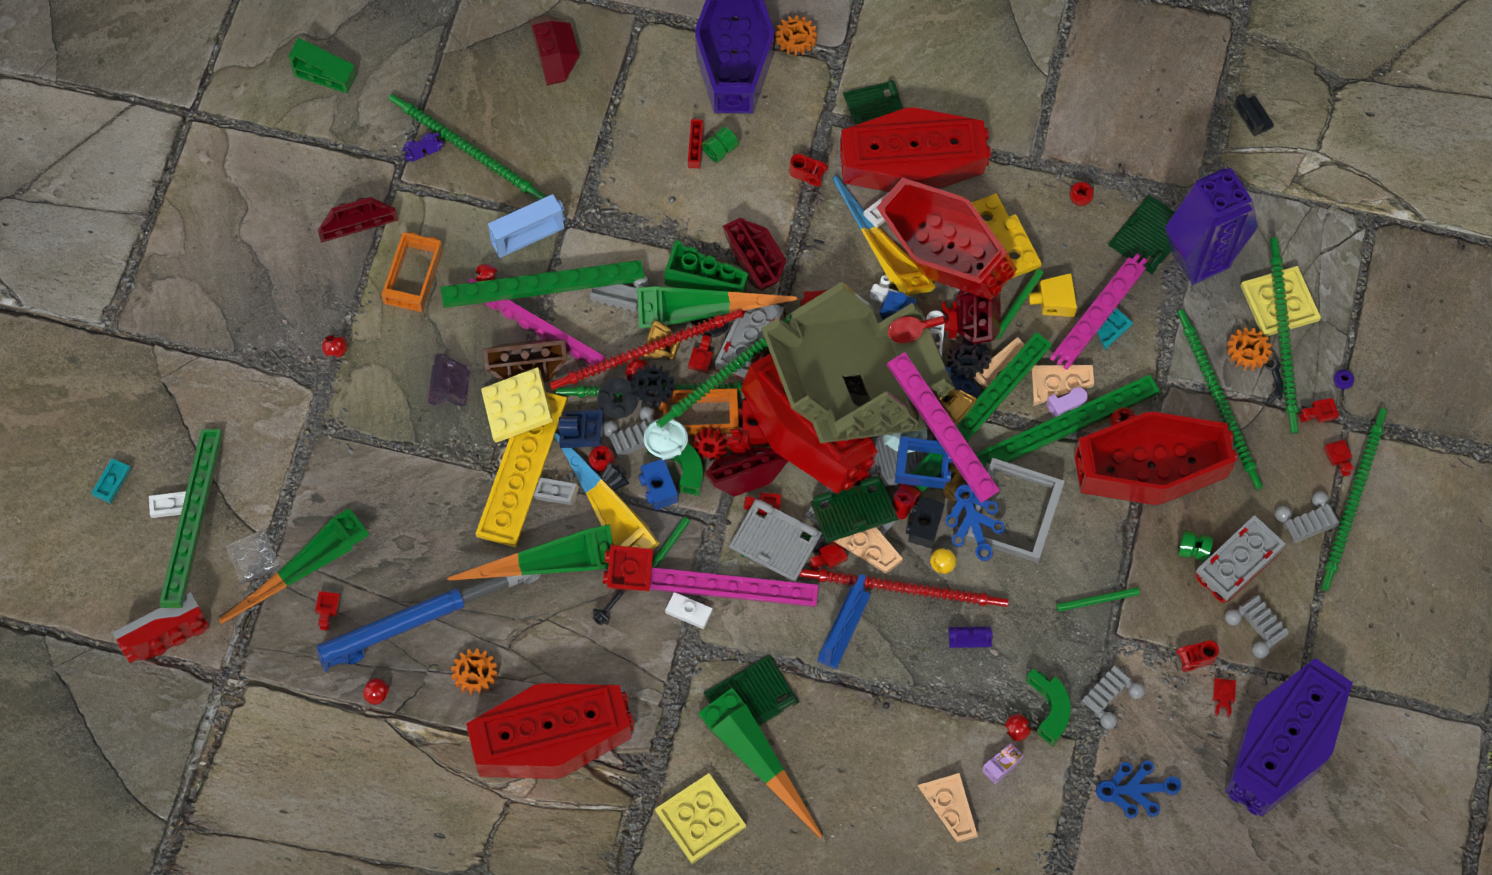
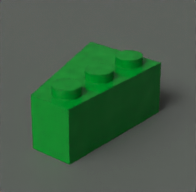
[288,37,357,94]

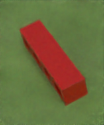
[688,119,703,169]

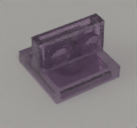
[428,353,470,407]

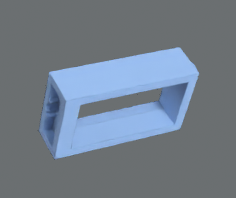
[488,194,565,258]

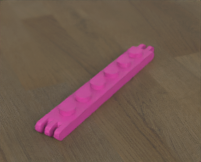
[1050,253,1148,370]

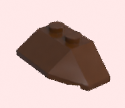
[483,339,567,382]

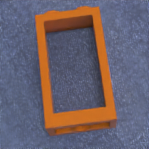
[382,232,443,313]
[659,389,738,436]

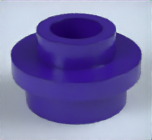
[1333,370,1354,390]

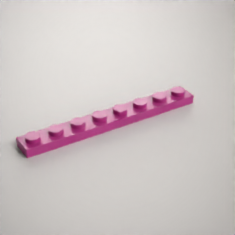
[467,278,606,366]
[886,352,1000,503]
[649,568,818,607]

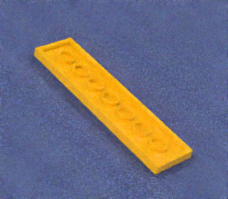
[476,392,567,548]

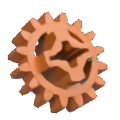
[775,15,817,56]
[1227,327,1272,371]
[451,648,498,696]

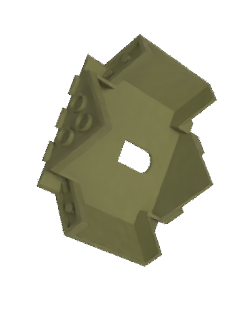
[761,282,955,443]

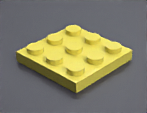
[1240,266,1321,337]
[481,367,553,443]
[655,773,746,864]

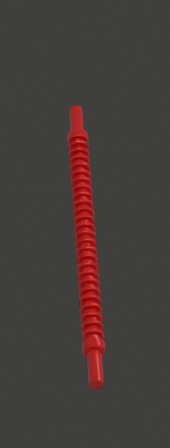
[549,309,743,390]
[799,569,1009,607]

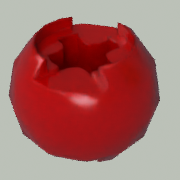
[1069,181,1094,206]
[476,263,497,282]
[322,335,348,358]
[625,358,650,384]
[1111,407,1136,425]
[588,445,615,471]
[363,678,389,705]
[1004,714,1032,741]

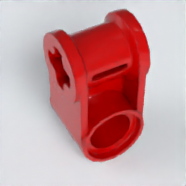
[789,154,828,187]
[892,484,921,520]
[1176,640,1219,672]

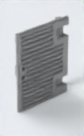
[866,435,929,492]
[729,499,822,582]

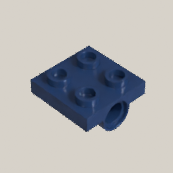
[559,409,604,448]

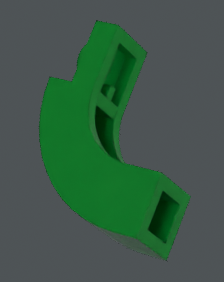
[647,442,703,497]
[1026,669,1071,747]

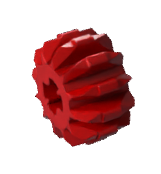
[693,425,728,462]

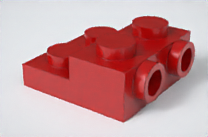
[603,545,653,592]

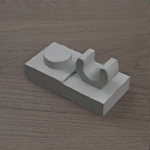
[533,477,579,505]

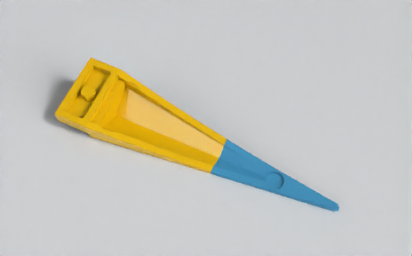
[833,175,936,296]
[555,433,660,549]

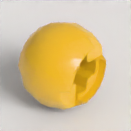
[930,548,957,574]

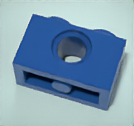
[638,459,678,510]

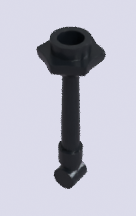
[592,590,627,625]

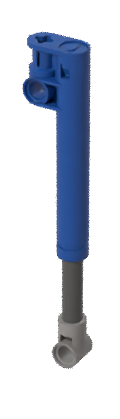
[316,574,541,673]

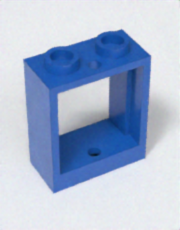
[894,436,952,489]

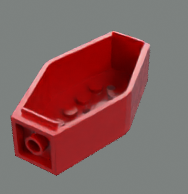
[839,107,991,192]
[876,178,1018,300]
[741,353,878,494]
[1074,412,1237,505]
[466,683,634,779]

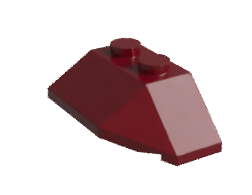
[529,15,580,86]
[318,197,398,243]
[722,218,786,291]
[957,290,1000,344]
[705,448,788,497]

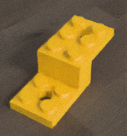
[972,193,1042,278]

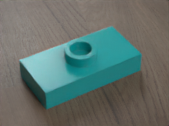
[91,458,131,504]

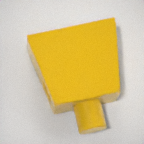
[1028,274,1077,317]

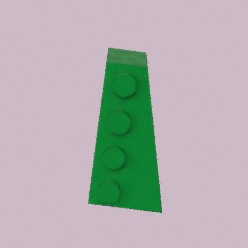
[665,239,748,293]

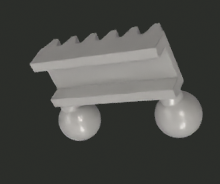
[590,264,649,312]
[603,406,656,458]
[1275,491,1340,544]
[1225,595,1289,658]
[1081,665,1145,729]

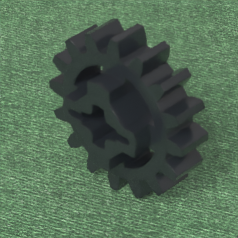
[947,340,992,378]
[630,364,675,408]

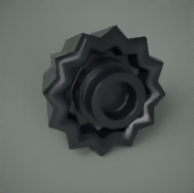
[601,462,629,491]

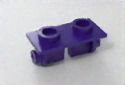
[401,132,444,162]
[948,626,993,648]

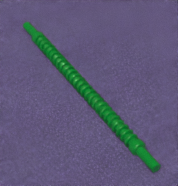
[388,93,547,200]
[1270,237,1299,434]
[1177,309,1263,490]
[656,314,792,428]
[557,382,743,398]
[1321,408,1388,591]

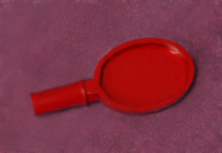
[888,316,946,343]

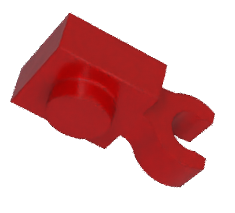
[941,301,958,339]
[688,335,713,374]
[1299,398,1339,423]
[727,429,752,453]
[1324,439,1353,477]
[744,492,781,516]
[809,542,848,570]
[315,591,341,631]

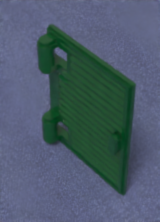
[843,80,904,150]
[1108,195,1175,275]
[810,476,899,543]
[703,655,799,726]

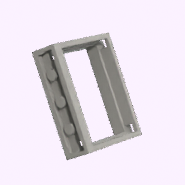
[966,458,1065,563]

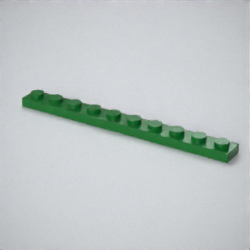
[440,260,644,308]
[911,332,1052,492]
[975,374,1160,468]
[159,429,223,608]

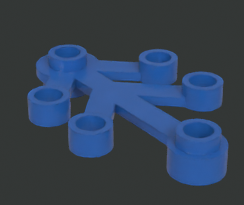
[945,484,1005,562]
[1096,760,1182,819]

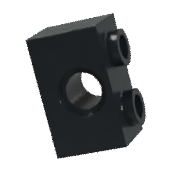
[906,497,945,549]

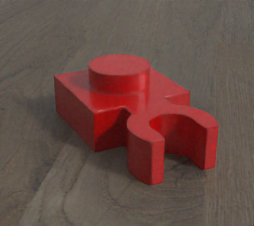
[1212,678,1236,717]

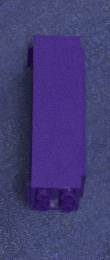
[695,0,774,114]
[1165,168,1258,285]
[1225,658,1353,817]

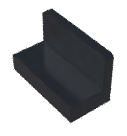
[1234,94,1274,136]

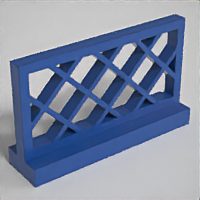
[817,574,871,670]

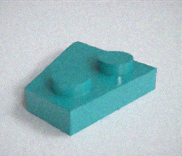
[1097,308,1133,351]

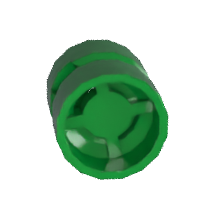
[702,126,739,163]
[1178,530,1213,562]

